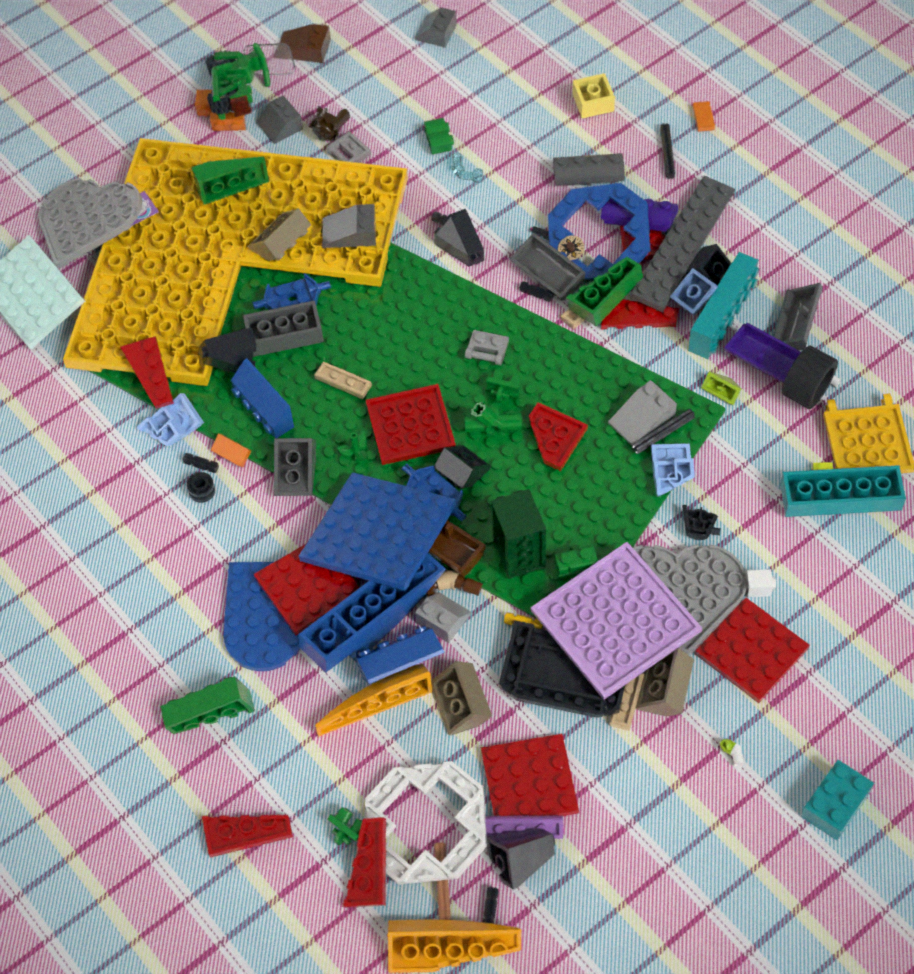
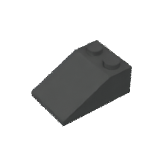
[322,204,376,248]
[274,438,316,496]

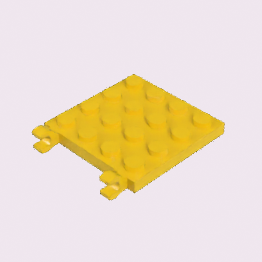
[823,393,914,474]

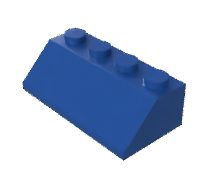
[231,358,294,439]
[354,625,445,684]

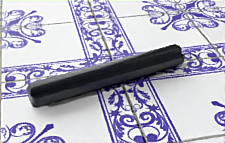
[660,123,675,179]
[631,409,695,454]

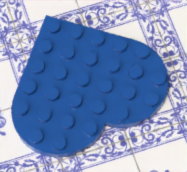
[224,562,300,672]

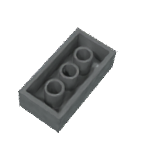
[243,300,324,357]

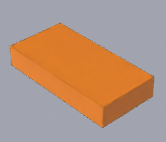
[692,101,715,132]
[211,433,251,467]

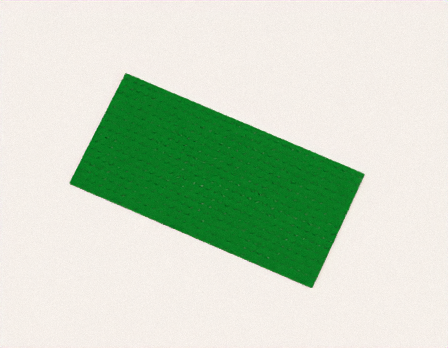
[89,242,725,619]

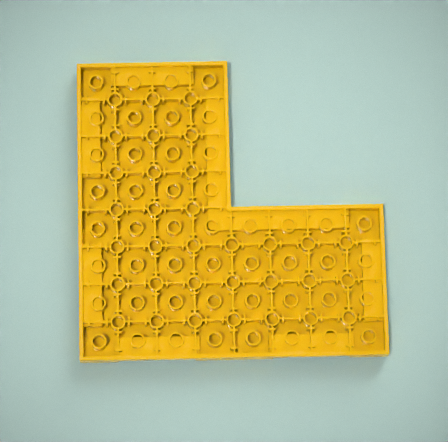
[63,138,408,386]

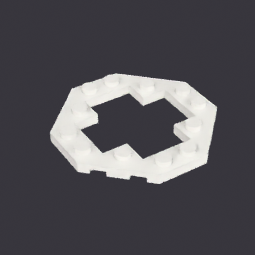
[365,761,487,885]

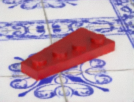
[601,299,679,330]
[120,336,174,409]
[202,815,293,858]
[342,817,386,908]

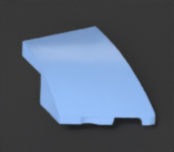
[137,393,204,446]
[651,444,695,497]

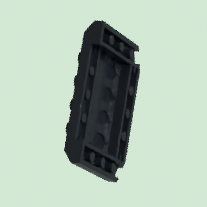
[499,621,625,718]

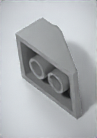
[608,380,677,445]

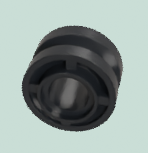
[187,472,216,503]

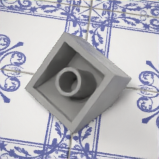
[415,592,472,643]

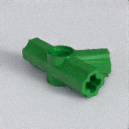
[465,402,522,435]

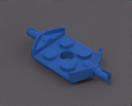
[253,274,331,310]
[402,464,467,522]

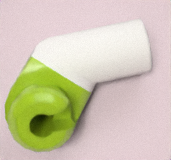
[720,739,745,767]

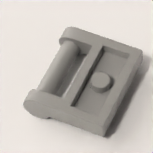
[326,131,371,163]
[465,330,509,365]

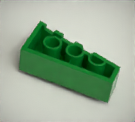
[566,257,643,327]
[160,676,255,735]

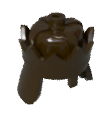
[309,106,350,141]

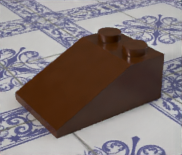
[275,24,331,63]

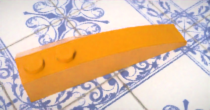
[315,663,432,737]
[388,919,521,973]

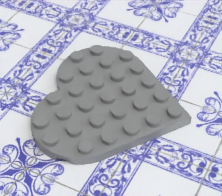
[38,178,143,269]
[633,544,747,656]

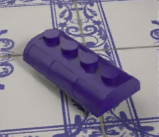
[601,199,678,232]
[724,322,801,383]

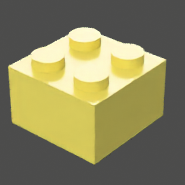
[572,73,615,118]

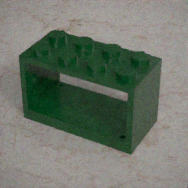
[491,489,546,579]

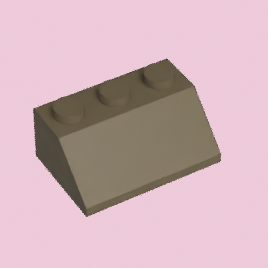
[248,208,311,261]
[636,648,694,717]
[431,661,492,735]

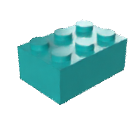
[801,759,875,841]

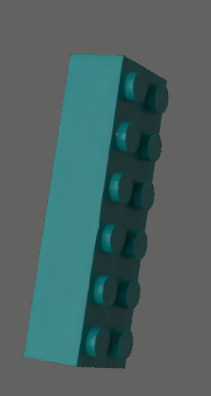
[688,252,760,359]
[780,465,906,517]

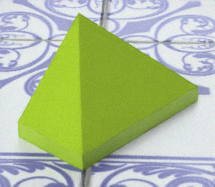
[701,371,742,405]

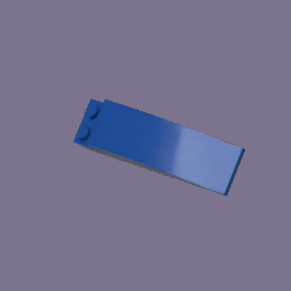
[298,553,445,673]

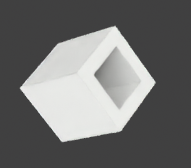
[746,569,776,597]

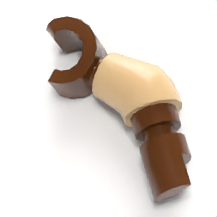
[427,570,483,597]

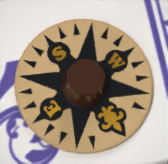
[558,236,584,260]

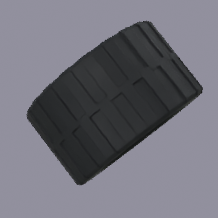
[782,345,838,409]

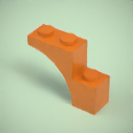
[195,89,246,131]

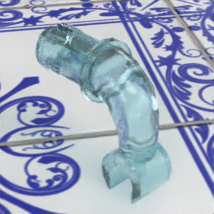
[451,153,483,183]

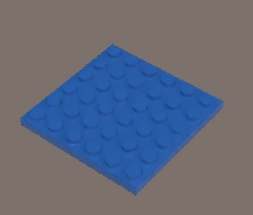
[299,472,456,591]

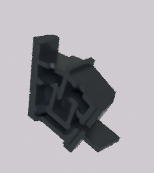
[682,505,721,540]

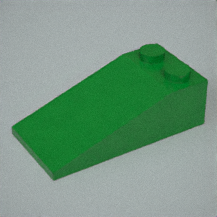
[191,156,269,205]

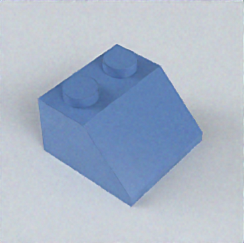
[670,268,718,316]

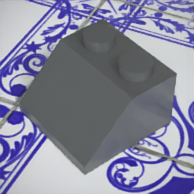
[415,7,457,48]
[257,95,303,144]

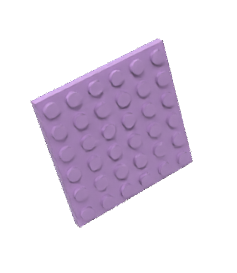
[531,542,702,699]

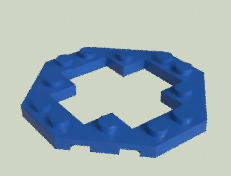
[548,183,651,282]

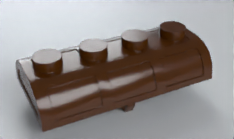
[428,520,485,576]

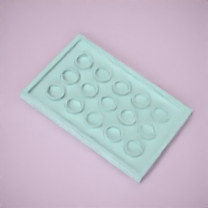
[0,235,85,349]

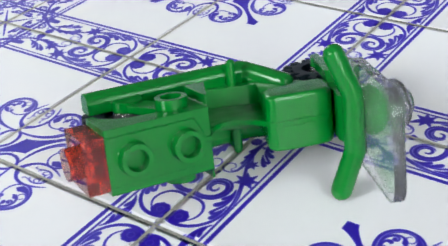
[205,43,296,120]

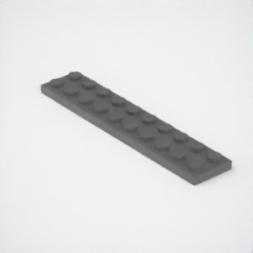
[630,175,735,312]

